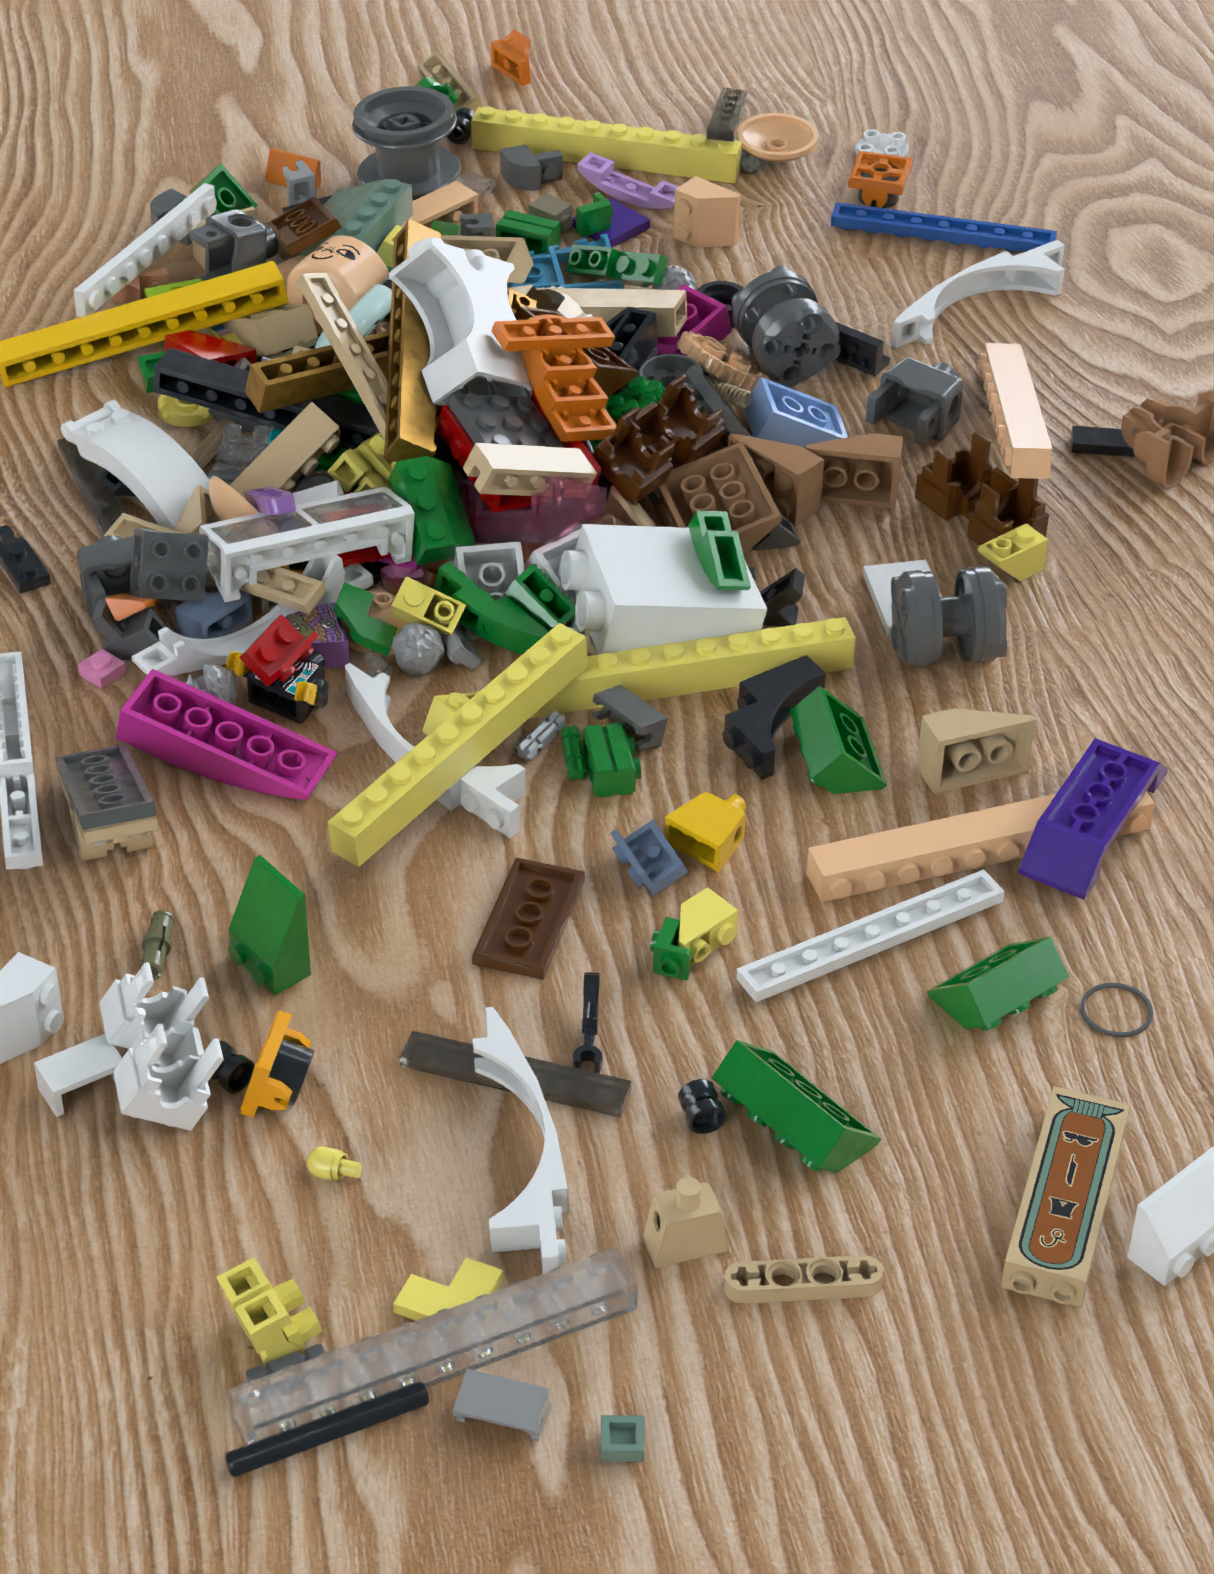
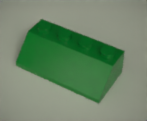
[711,1040,881,1173]

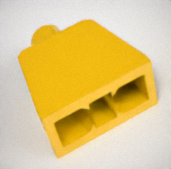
[664,792,746,872]

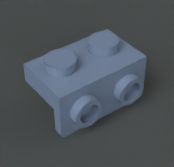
[610,819,689,896]

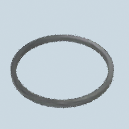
[1081,983,1153,1037]

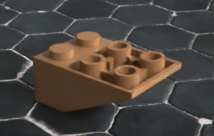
[728,433,824,526]

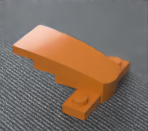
[491,314,617,442]

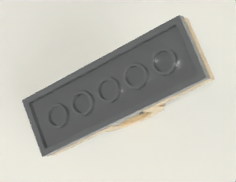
[55,744,159,862]

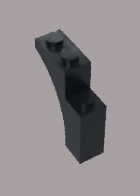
[722,655,826,780]

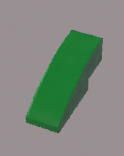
[688,511,751,590]

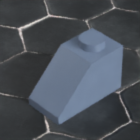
[175,592,253,639]

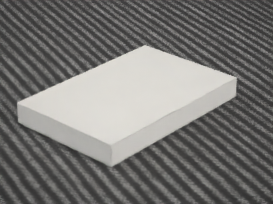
[863,560,942,635]

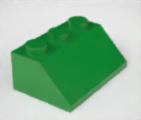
[389,456,476,565]
[790,686,887,794]
[927,937,1069,1031]

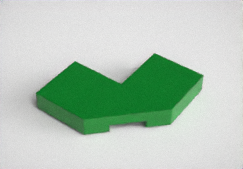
[333,582,398,656]

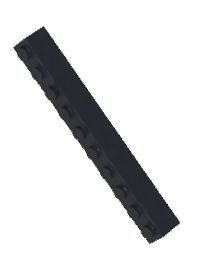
[153,348,456,467]

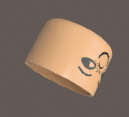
[286,235,389,334]

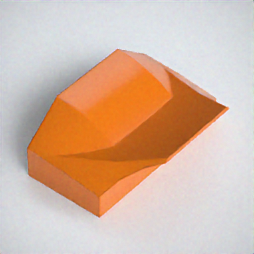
[491,29,531,86]

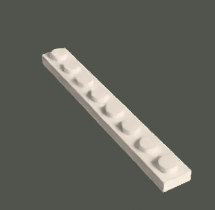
[73,183,217,317]
[736,869,1005,1002]

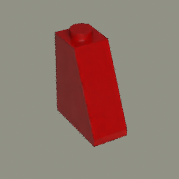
[165,330,256,366]

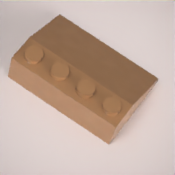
[658,441,783,555]

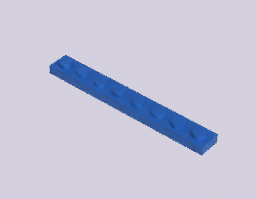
[831,202,1057,252]

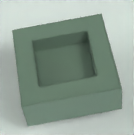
[601,1415,644,1462]

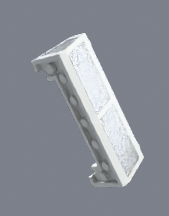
[199,486,415,602]

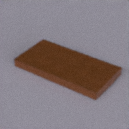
[266,197,342,257]
[472,858,585,980]

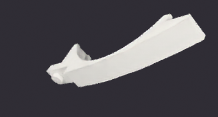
[892,240,1065,348]
[131,554,374,676]
[345,663,526,838]
[473,1007,569,1282]

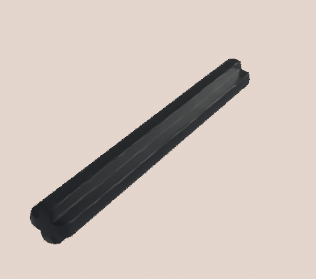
[225,1381,429,1477]

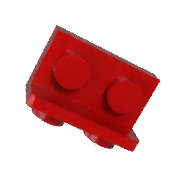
[239,614,319,687]

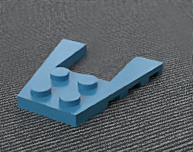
[507,234,625,289]

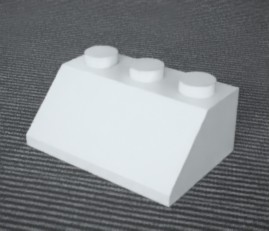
[1127,1146,1214,1286]

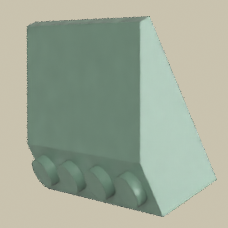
[285,179,413,256]

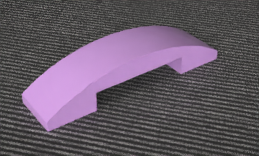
[577,152,679,209]

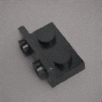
[835,321,890,376]

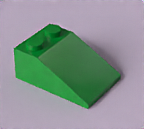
[228,855,311,995]

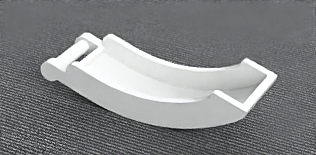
[61,400,209,530]

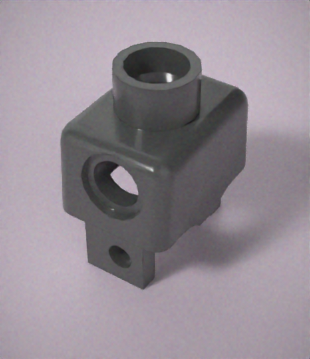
[190,209,279,281]
[866,357,963,445]
[77,535,171,616]

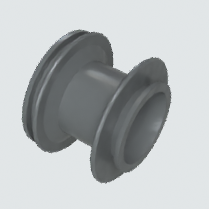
[352,86,461,200]

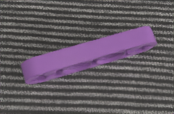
[245,487,296,515]

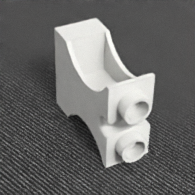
[388,237,533,407]

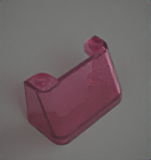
[458,477,607,545]

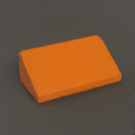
[265,148,321,190]
[105,593,161,621]

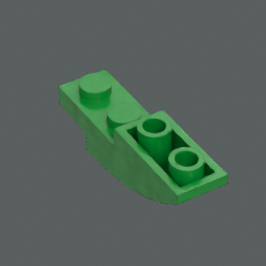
[566,244,668,287]
[434,561,549,655]

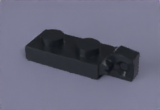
[0,525,51,593]

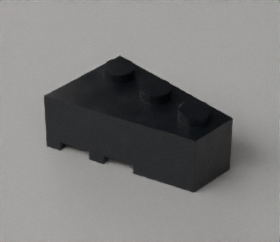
[606,307,658,395]

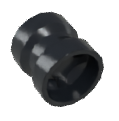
[447,108,475,144]
[210,1041,255,1094]
[678,1079,726,1134]

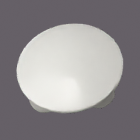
[855,129,909,157]

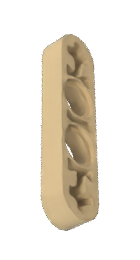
[724,1255,884,1304]

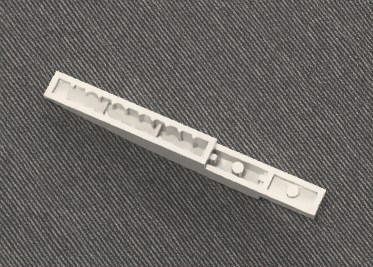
[0,651,43,870]

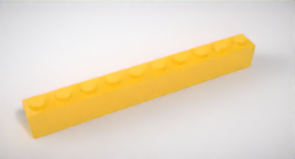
[0,260,288,388]

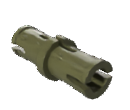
[139,910,175,980]

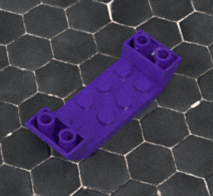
[1018,738,1168,900]

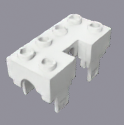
[99,962,224,1131]

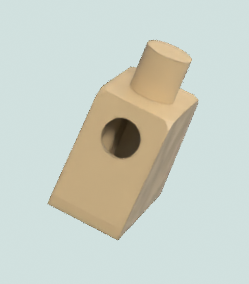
[643,1177,729,1268]

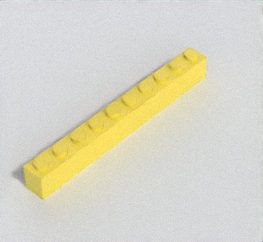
[471,107,742,184]
[529,617,856,719]
[328,623,588,868]

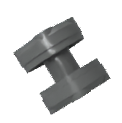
[731,266,840,387]
[891,565,1007,668]

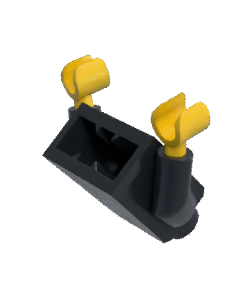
[225,651,329,724]

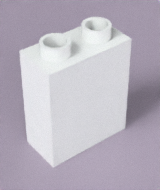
[559,524,767,654]

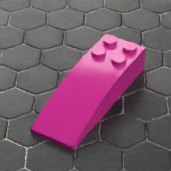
[116,669,338,800]

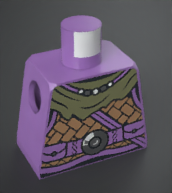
[285,602,349,668]

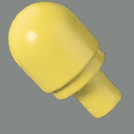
[307,1146,362,1181]

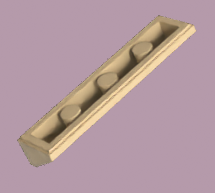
[418,50,485,112]

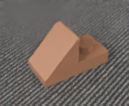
[112,268,169,305]

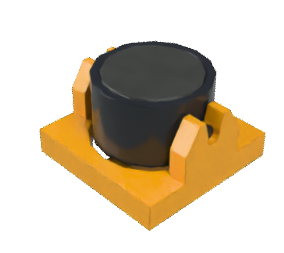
[240,1010,315,1118]

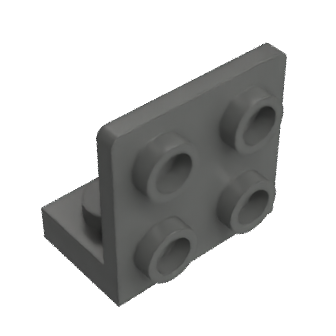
[129,528,209,601]

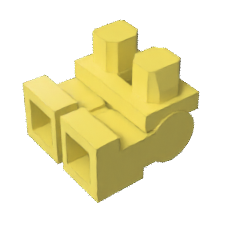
[327,433,396,493]
[216,1257,322,1367]

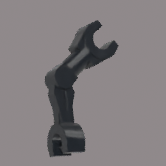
[573,972,603,1073]

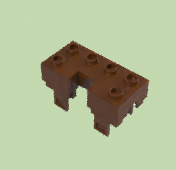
[592,373,726,505]
[915,432,1049,546]

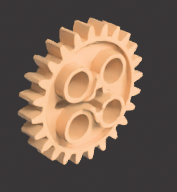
[677,331,769,391]

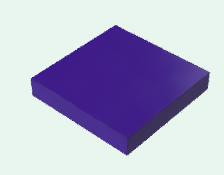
[572,198,650,247]

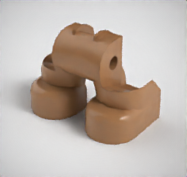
[1121,390,1214,489]

